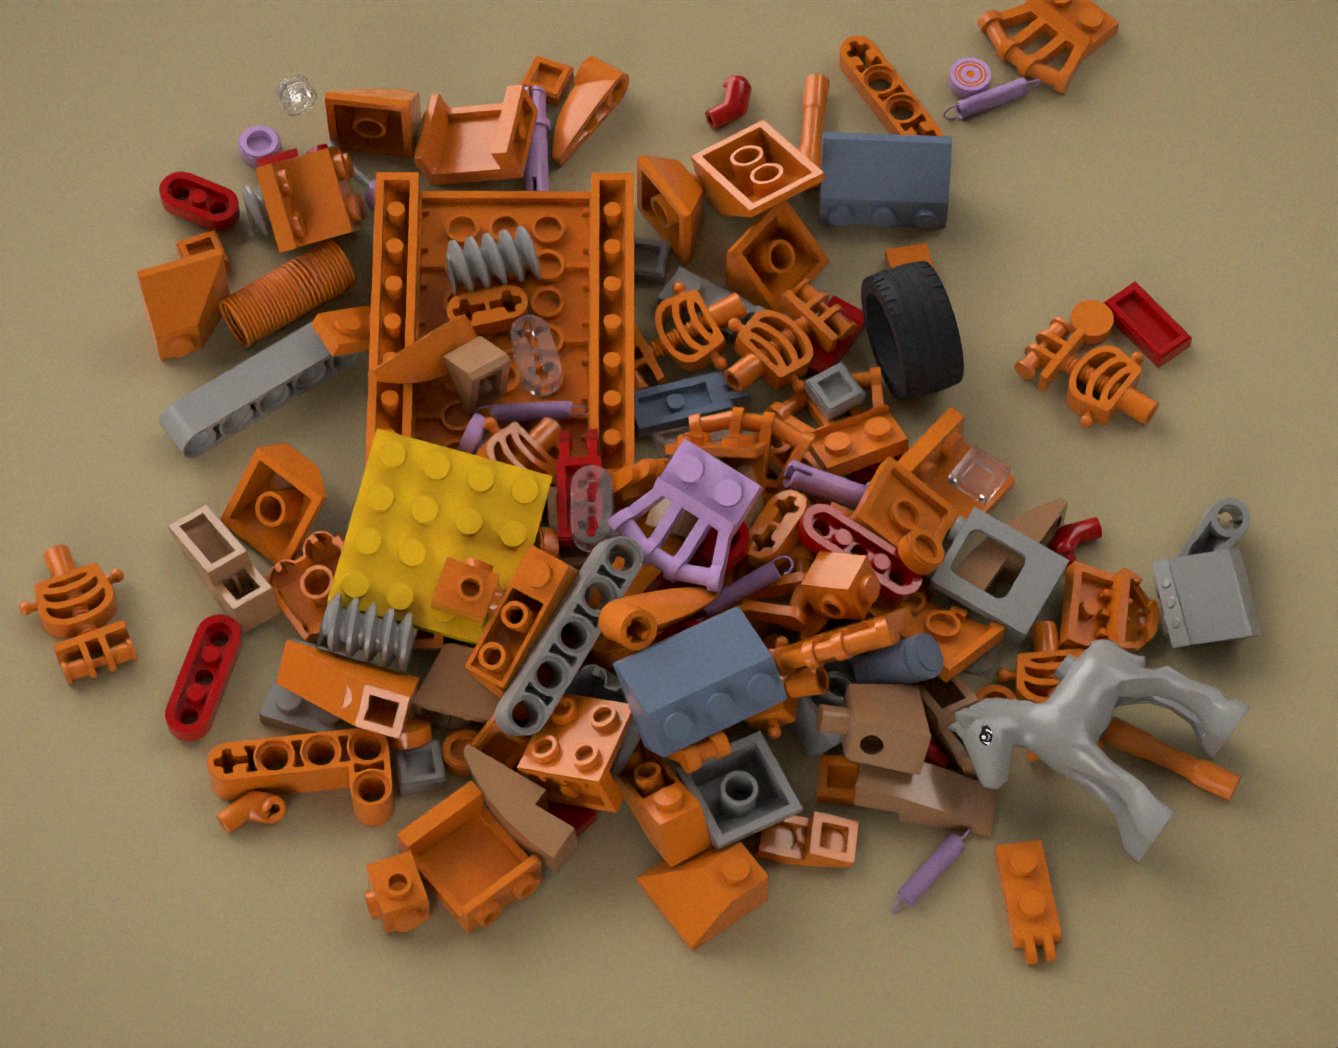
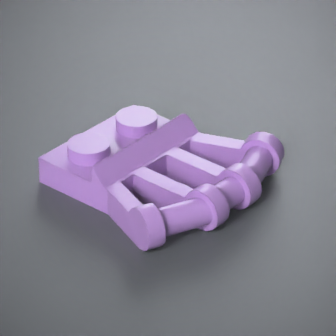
[608,439,764,593]

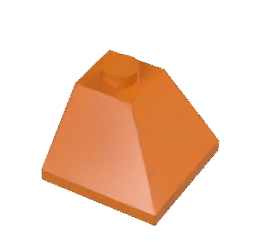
[324,88,421,158]
[637,154,705,266]
[136,247,230,360]
[220,443,327,564]
[636,841,769,951]

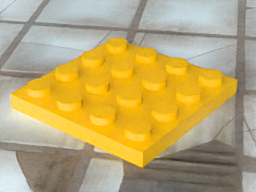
[327,428,553,645]

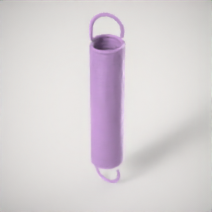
[944,77,1040,119]
[474,400,589,423]
[690,555,793,621]
[892,829,971,913]

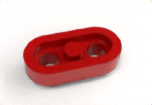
[159,171,240,231]

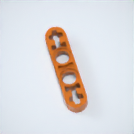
[839,36,943,136]

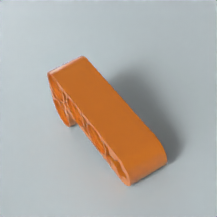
[206,728,395,826]

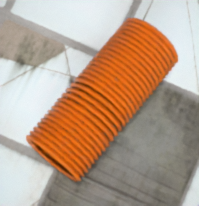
[219,239,357,348]

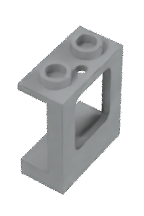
[924,507,1070,648]

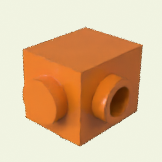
[801,551,881,621]
[431,557,505,626]
[364,850,431,933]

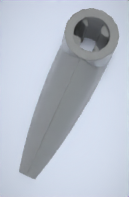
[1157,498,1250,600]

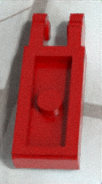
[556,428,605,547]

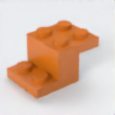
[255,146,367,253]

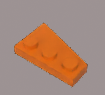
[864,580,1006,683]

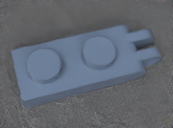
[634,372,750,438]

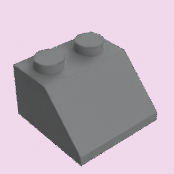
[676,731,803,850]

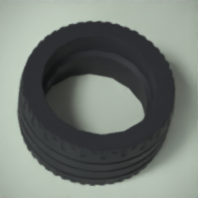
[861,261,964,400]

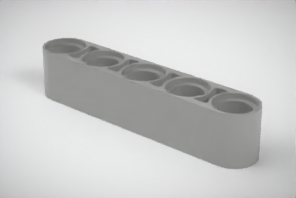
[159,321,362,458]
[495,536,643,736]

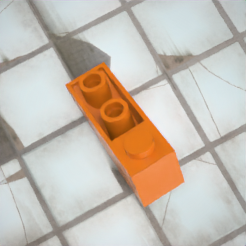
[465,545,579,689]
[276,639,420,739]
[614,738,712,867]

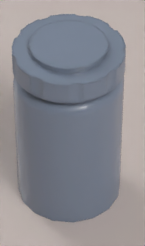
[854,633,943,684]

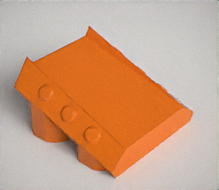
[265,530,345,643]

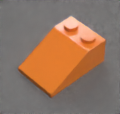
[691,120,826,218]

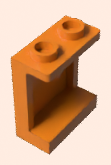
[414,84,538,185]
[397,780,542,934]

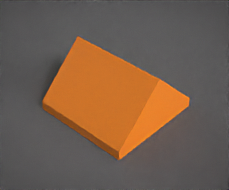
[726,200,830,314]

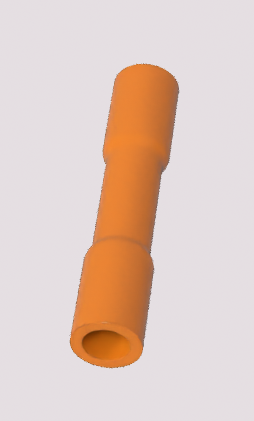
[798,74,830,190]
[1103,717,1242,801]

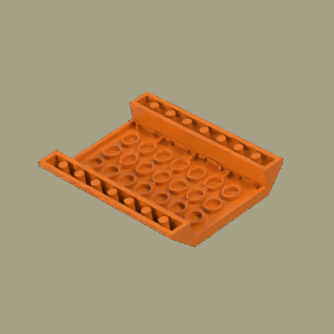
[365,172,634,501]

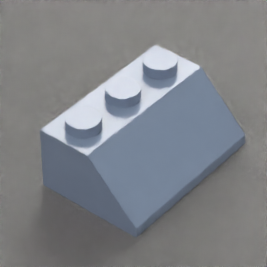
[819,132,952,229]
[613,606,788,757]

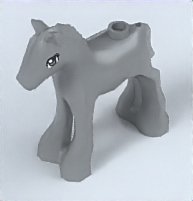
[948,639,1250,862]

